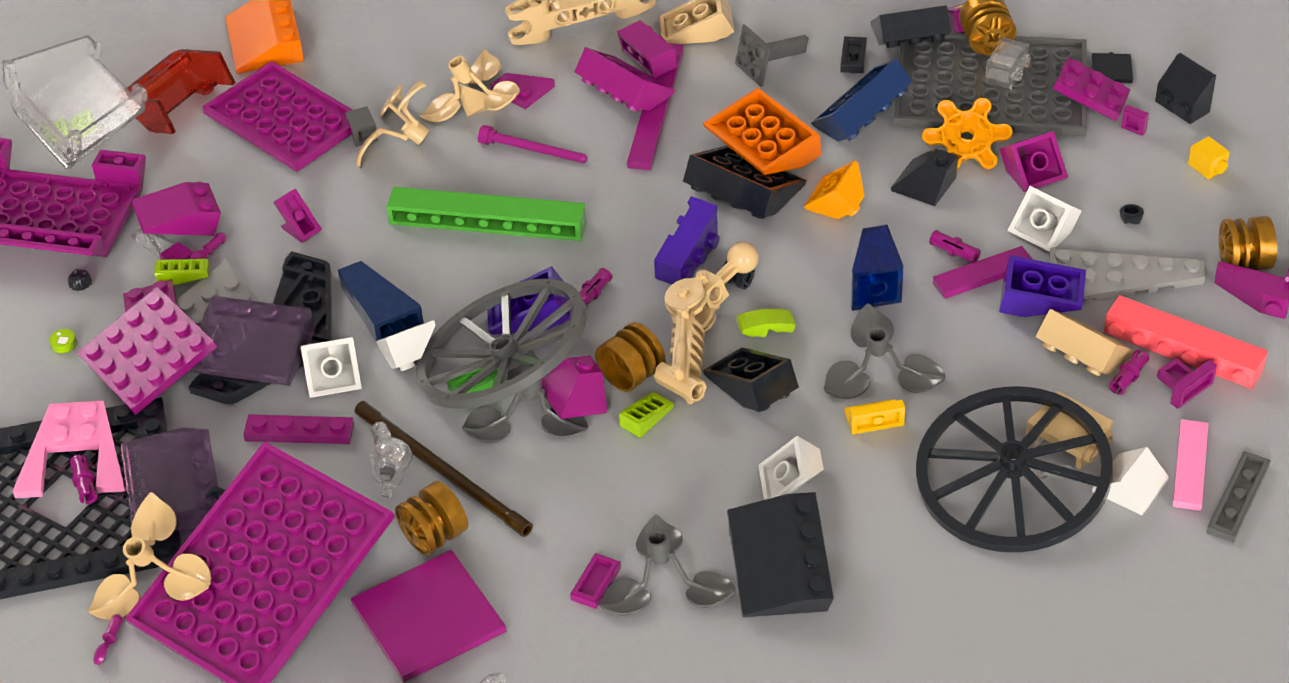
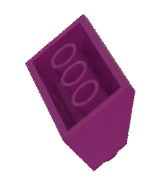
[574,47,675,112]

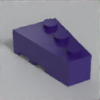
[654,196,720,284]

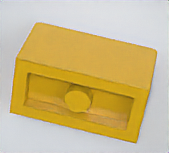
[844,399,905,434]

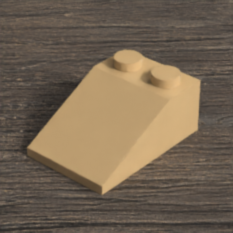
[659,0,735,44]

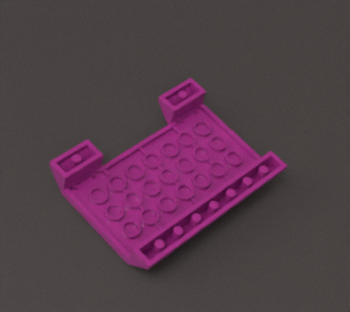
[0,138,146,257]

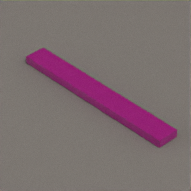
[627,43,684,170]

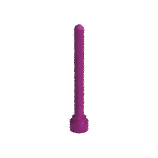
[478,124,588,163]

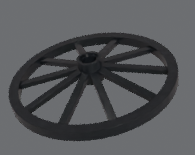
[916,386,1113,552]

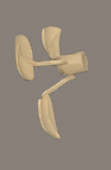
[419,49,520,122]
[356,80,429,168]
[88,492,212,620]

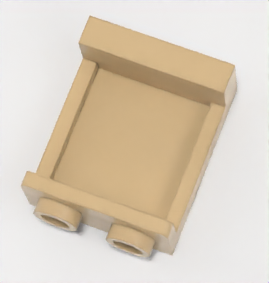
[1025,391,1113,470]

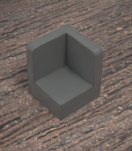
[345,106,378,147]

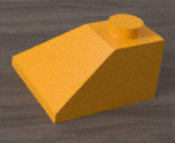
[803,160,864,219]

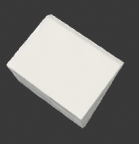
[1092,447,1169,515]

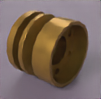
[959,0,1016,55]
[1219,216,1277,270]
[595,322,666,392]
[395,481,469,555]

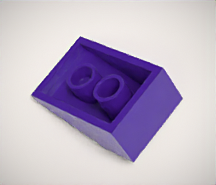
[999,255,1086,317]
[487,266,570,335]

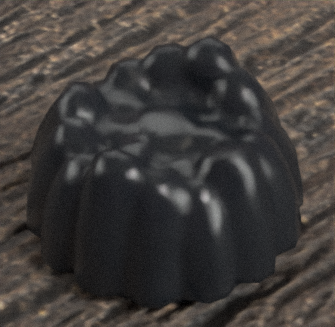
[1119,204,1144,225]
[68,269,92,291]

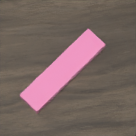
[1172,419,1209,511]

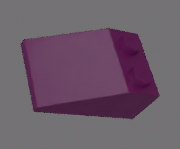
[132,182,221,236]

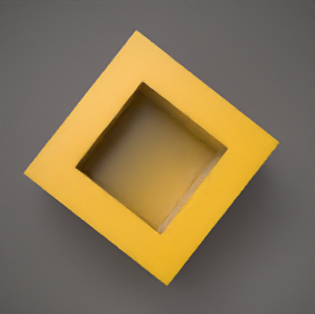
[1188,136,1230,180]

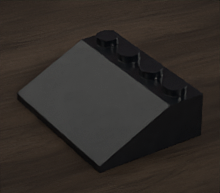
[683,145,807,219]
[727,492,834,618]

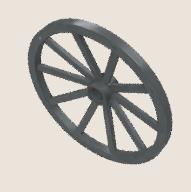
[416,279,587,409]

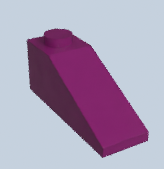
[1214,261,1289,319]

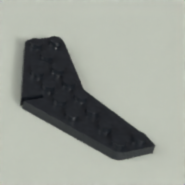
[189,251,332,404]

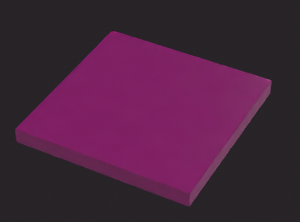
[351,550,506,683]

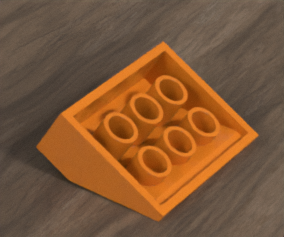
[225,0,304,74]
[703,88,822,175]

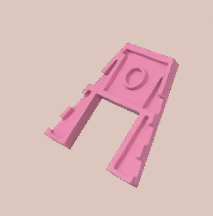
[13,401,125,498]

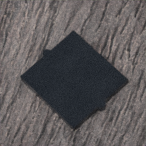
[1092,52,1133,83]

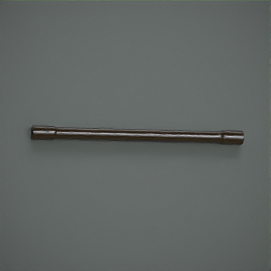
[354,401,533,537]

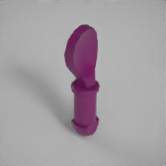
[189,232,226,259]
[93,614,123,665]

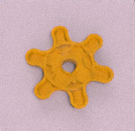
[922,98,1013,170]

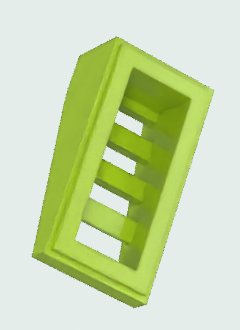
[154,259,210,286]
[619,392,674,438]

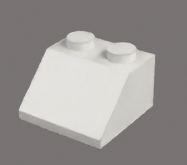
[1008,186,1082,252]

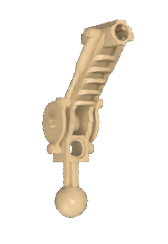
[653,242,759,404]

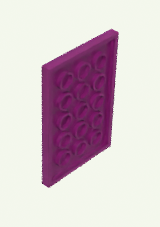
[202,61,352,172]

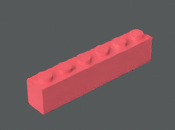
[1104,295,1268,389]

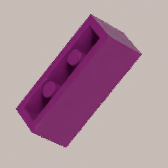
[617,20,678,78]

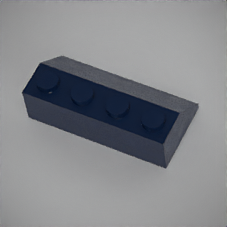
[811,59,913,142]

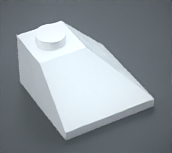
[376,320,435,371]
[301,337,362,398]
[759,436,824,500]

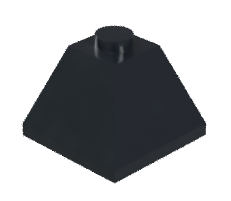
[891,148,958,206]

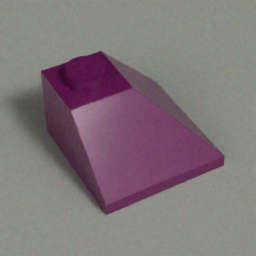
[999,131,1068,192]
[541,355,607,419]

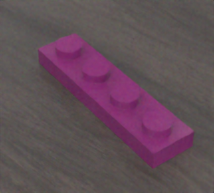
[243,414,354,444]

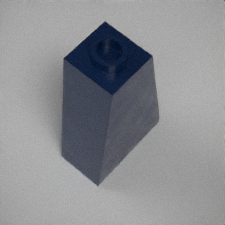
[338,261,424,341]

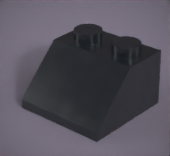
[1155,53,1216,124]

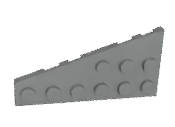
[1049,249,1205,301]
[177,260,262,335]

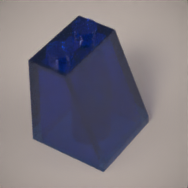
[851,225,904,311]

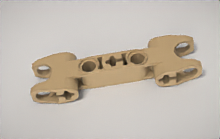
[505,0,656,45]

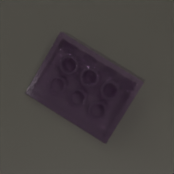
[191,296,315,386]
[121,428,218,531]

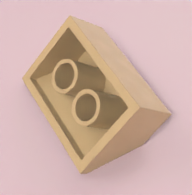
[1035,309,1133,377]

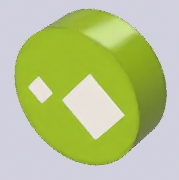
[49,329,77,353]

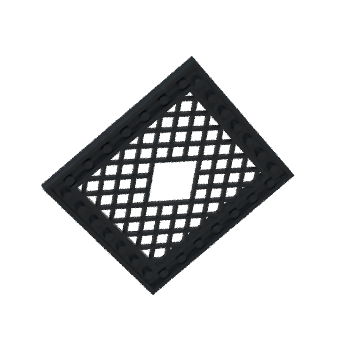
[0,397,182,600]

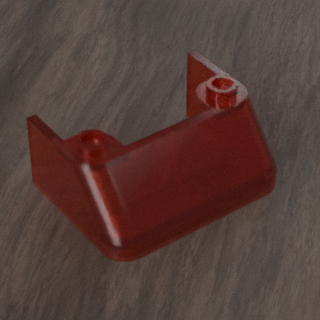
[118,49,236,134]

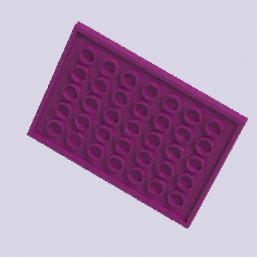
[125,441,395,683]

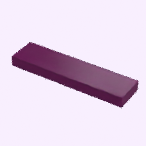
[933,246,1032,299]

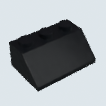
[870,5,951,48]

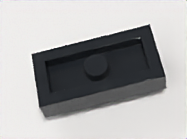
[840,36,867,74]

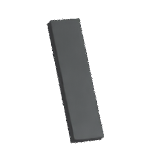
[1207,451,1271,543]

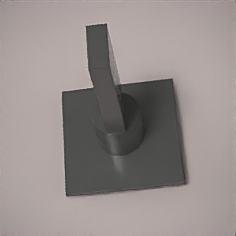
[735,24,809,87]

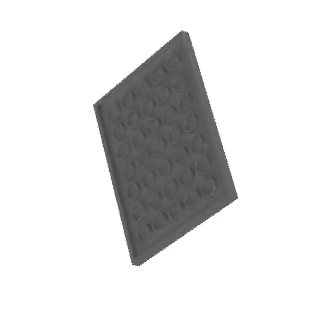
[893,33,1087,137]

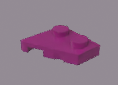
[490,73,555,109]

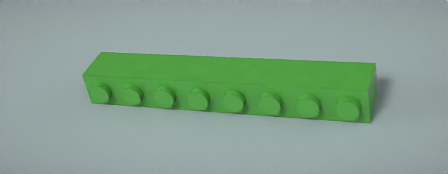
[387,187,586,241]

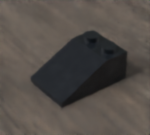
[703,347,799,412]

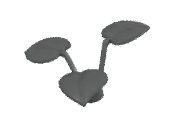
[824,304,946,399]
[462,350,588,443]
[600,514,736,615]

